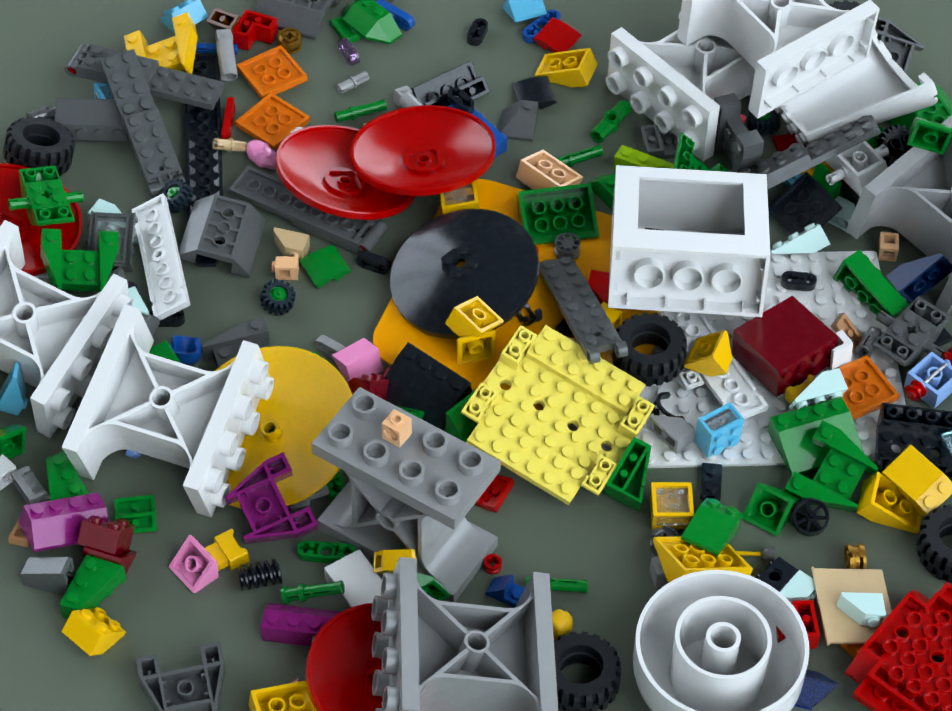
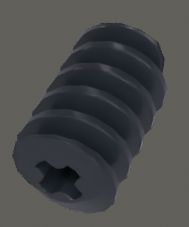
[238,559,282,591]

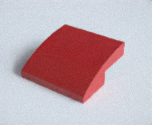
[533,17,582,53]
[474,475,515,513]

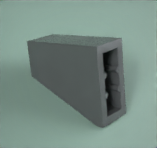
[19,557,76,596]

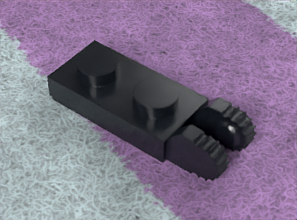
[700,463,722,503]

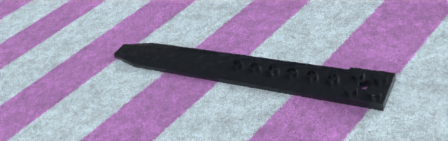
[184,53,223,267]

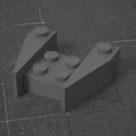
[875,15,925,73]
[714,93,764,173]
[201,317,270,369]
[136,641,226,711]

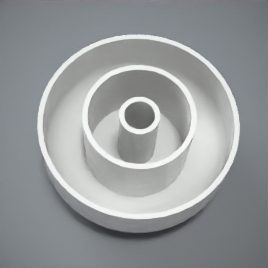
[633,570,809,711]

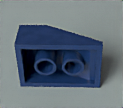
[886,253,952,304]

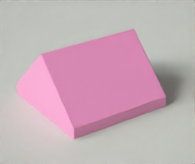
[332,338,384,382]
[168,535,219,593]

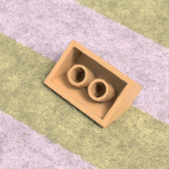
[516,150,583,190]

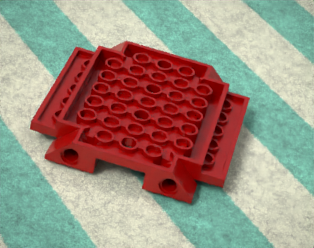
[845,582,952,711]

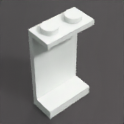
[324,549,382,608]

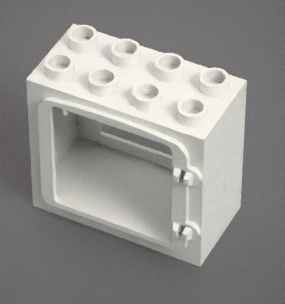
[608,165,770,317]

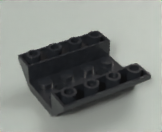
[875,402,952,482]

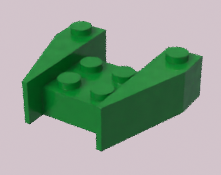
[40,228,119,293]
[784,420,878,513]

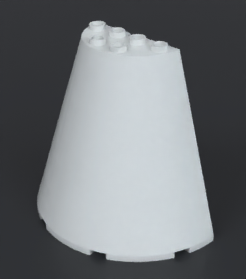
[774,30,938,146]

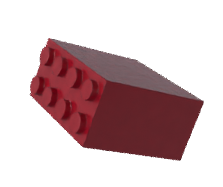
[731,296,838,397]

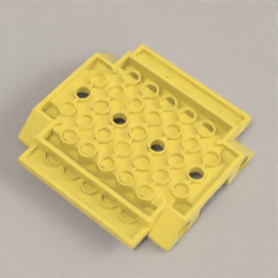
[461,325,655,506]

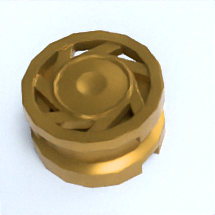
[277,28,302,54]
[844,543,867,569]

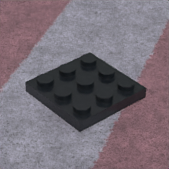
[768,171,843,234]

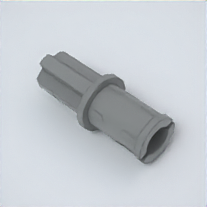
[336,71,369,95]

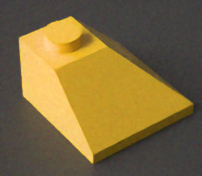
[445,296,504,336]
[457,329,496,366]
[684,330,732,377]

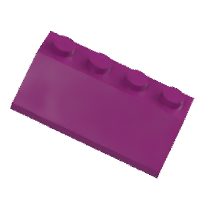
[19,492,108,552]
[261,603,341,646]

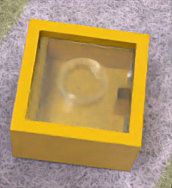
[440,181,480,215]
[649,482,694,530]

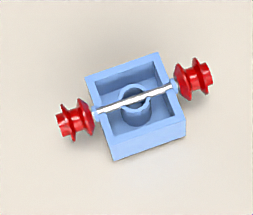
[904,347,952,409]

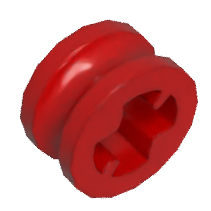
[484,554,502,575]

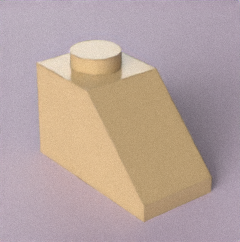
[273,227,310,262]

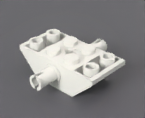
[826,141,889,196]

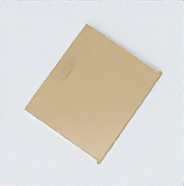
[811,567,892,645]

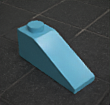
[0,362,28,416]

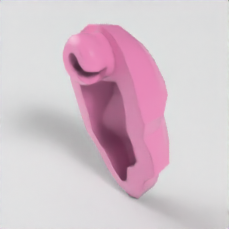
[246,140,277,170]

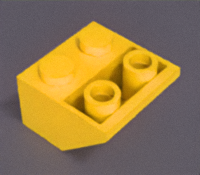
[61,607,126,656]

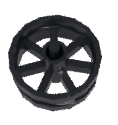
[792,498,830,537]

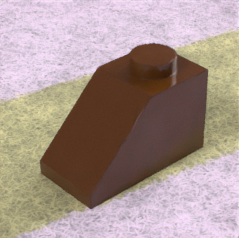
[206,7,241,32]

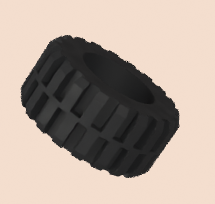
[3,116,76,176]
[612,312,687,387]
[916,504,952,583]
[554,631,622,711]

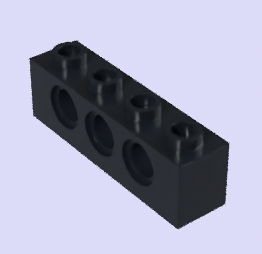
[755,557,799,592]

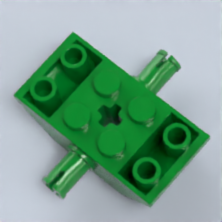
[8,166,84,226]

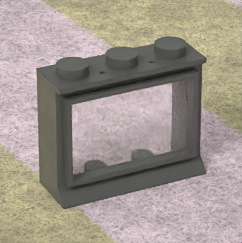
[85,211,138,272]

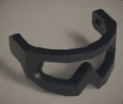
[517,303,542,326]
[651,392,684,419]

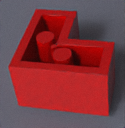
[232,10,278,51]
[776,600,820,649]

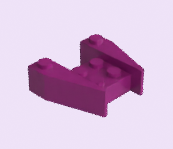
[225,452,318,544]

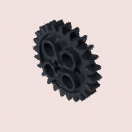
[876,124,913,167]

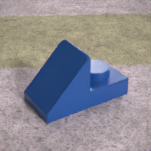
[485,574,525,608]

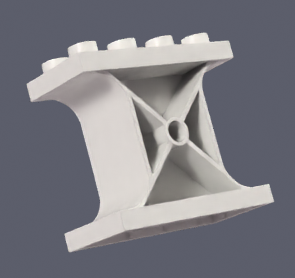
[677,0,880,119]
[606,27,755,162]
[0,220,134,438]
[62,304,274,518]

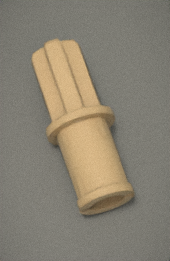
[212,138,247,152]

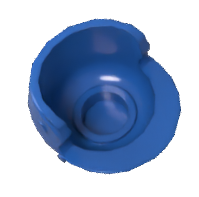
[171,335,202,366]

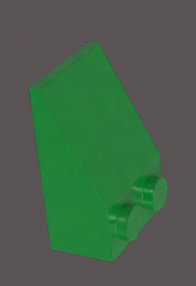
[681,498,744,556]

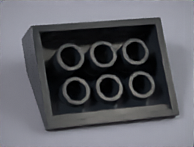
[385,342,473,430]

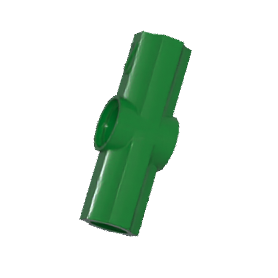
[590,100,632,144]

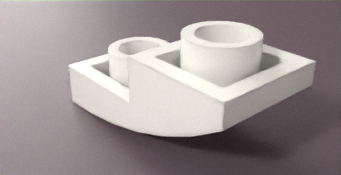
[676,358,704,390]

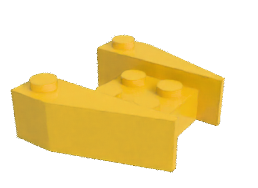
[124,12,198,74]

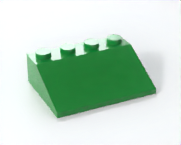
[516,183,599,245]
[767,397,864,476]

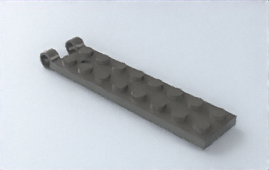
[539,256,628,364]

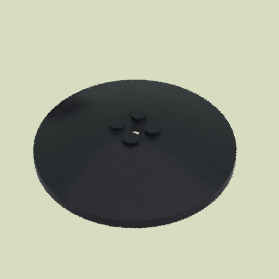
[390,209,539,339]

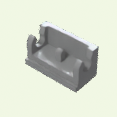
[11,466,50,505]

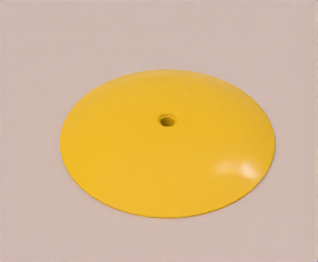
[215,346,352,509]

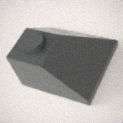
[499,100,538,142]

